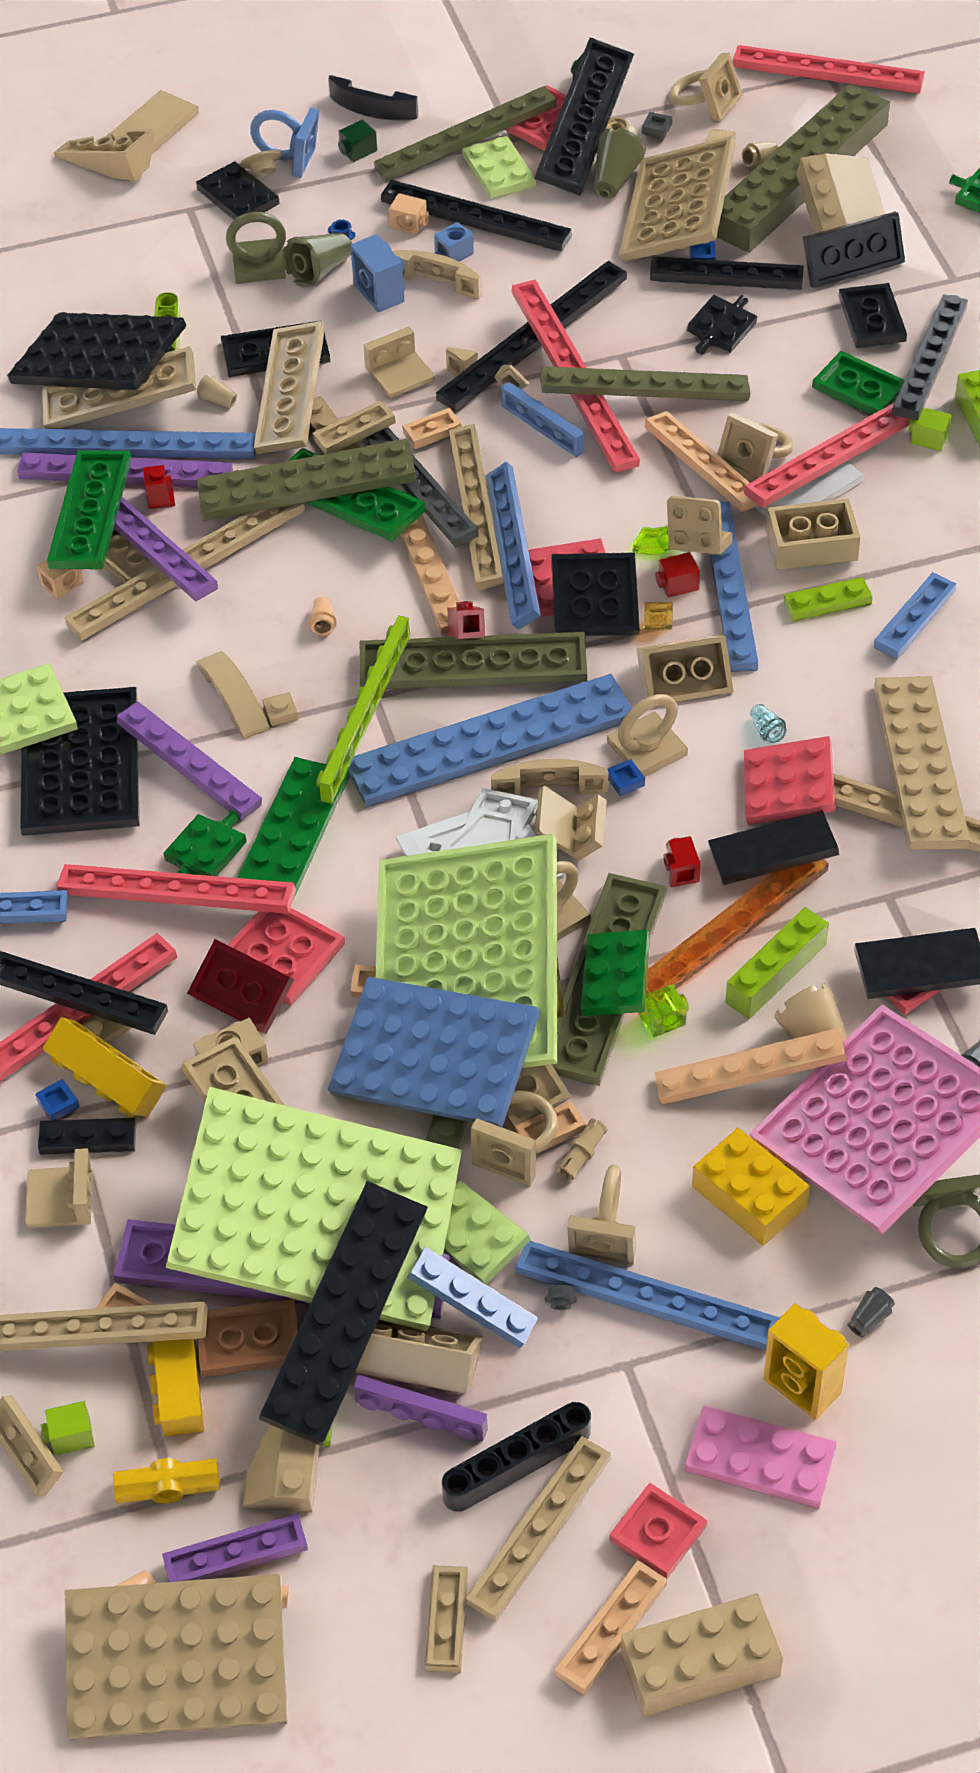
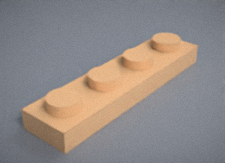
[555,1560,667,1695]

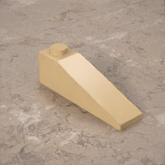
[54,129,155,182]
[243,1424,319,1512]

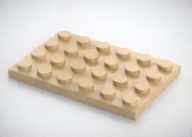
[619,136,736,262]
[65,1574,288,1740]

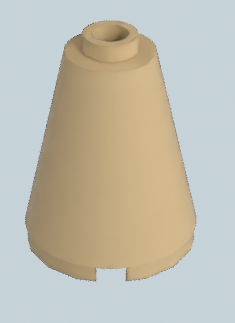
[774,983,848,1042]

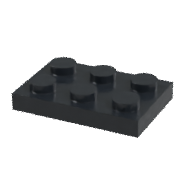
[196,161,280,220]
[838,283,907,348]

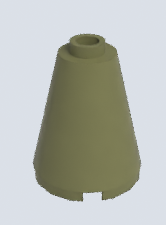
[593,128,646,199]
[282,233,352,288]

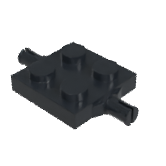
[687,294,758,355]

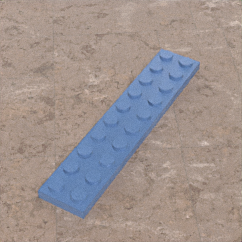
[348,673,632,807]

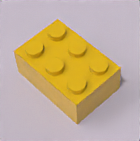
[692,1127,810,1246]
[763,1303,849,1420]

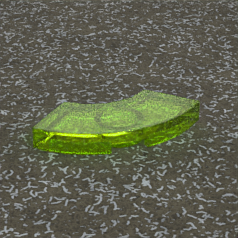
[632,525,671,555]

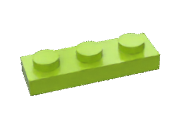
[784,577,873,621]

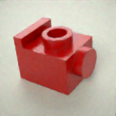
[143,465,175,509]
[663,836,701,888]

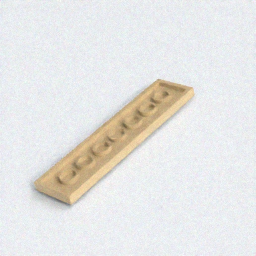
[874,676,970,850]

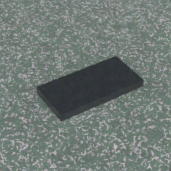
[803,211,905,288]
[220,321,330,377]
[708,810,839,885]
[854,928,980,999]

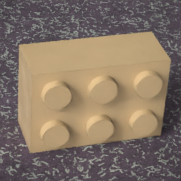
[766,498,861,570]

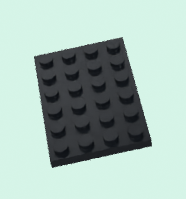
[7,312,187,390]
[20,687,140,836]

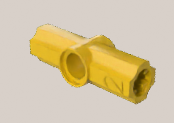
[113,1458,220,1504]

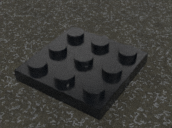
[551,552,640,636]

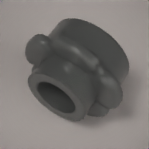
[544,1285,577,1310]

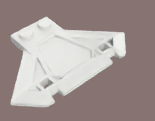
[396,788,563,880]

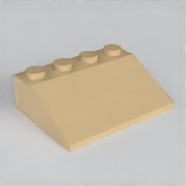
[796,153,885,234]

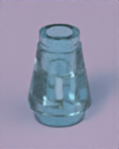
[750,704,787,743]

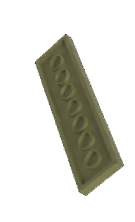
[197,438,417,521]
[359,632,587,689]
[552,873,667,1086]

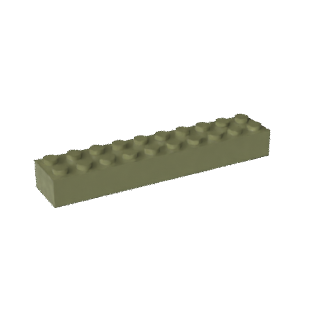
[716,83,890,253]

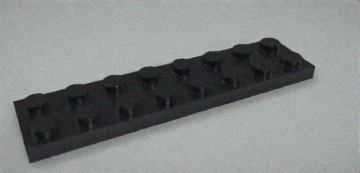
[534,37,634,196]
[259,1181,428,1447]

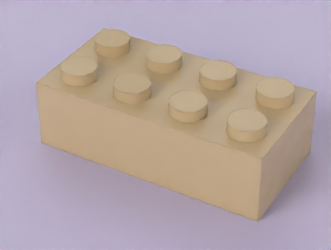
[621,1593,783,1717]

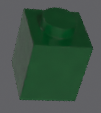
[338,119,377,162]

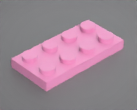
[685,1405,837,1508]

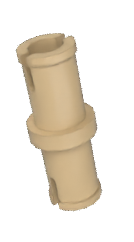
[556,1118,608,1180]

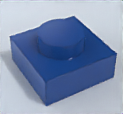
[689,241,716,260]
[608,759,646,796]
[35,1079,79,1121]

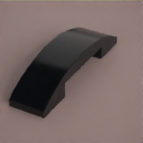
[328,75,419,120]

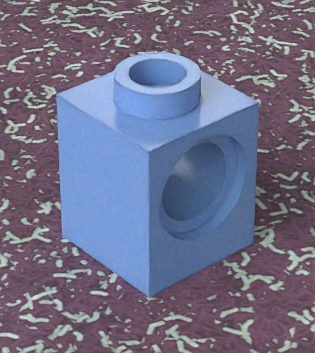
[434,222,474,262]

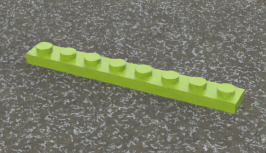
[317,615,410,803]

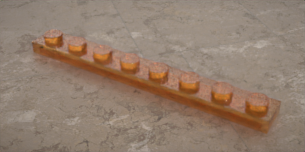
[646,859,829,1004]

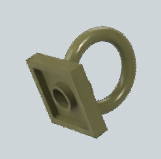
[226,212,286,283]
[913,1174,980,1268]

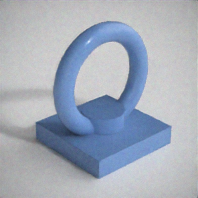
[250,107,319,178]

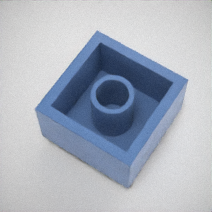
[350,234,406,312]

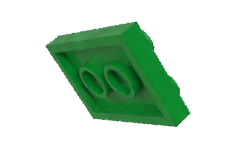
[812,351,905,415]
[581,929,650,1016]

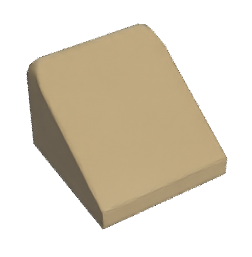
[446,347,478,376]
[494,365,529,389]

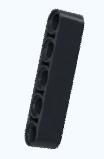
[442,1402,591,1512]

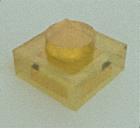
[644,602,673,630]

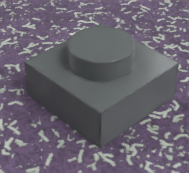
[642,112,672,139]

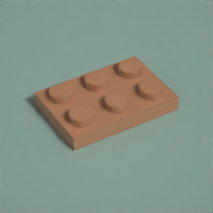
[198,1299,298,1377]

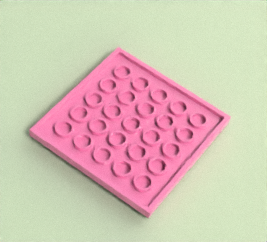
[749,1005,980,1235]

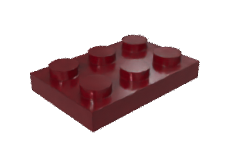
[187,939,294,1034]

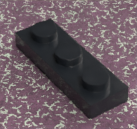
[38,1118,137,1155]

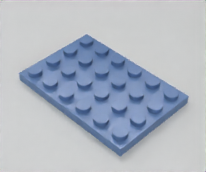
[327,977,541,1128]

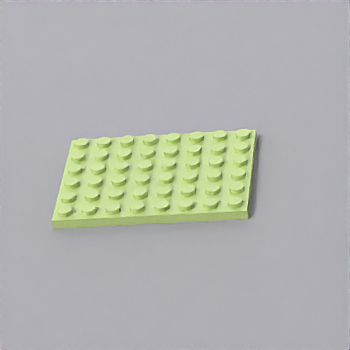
[375,834,557,1068]
[165,1087,462,1331]

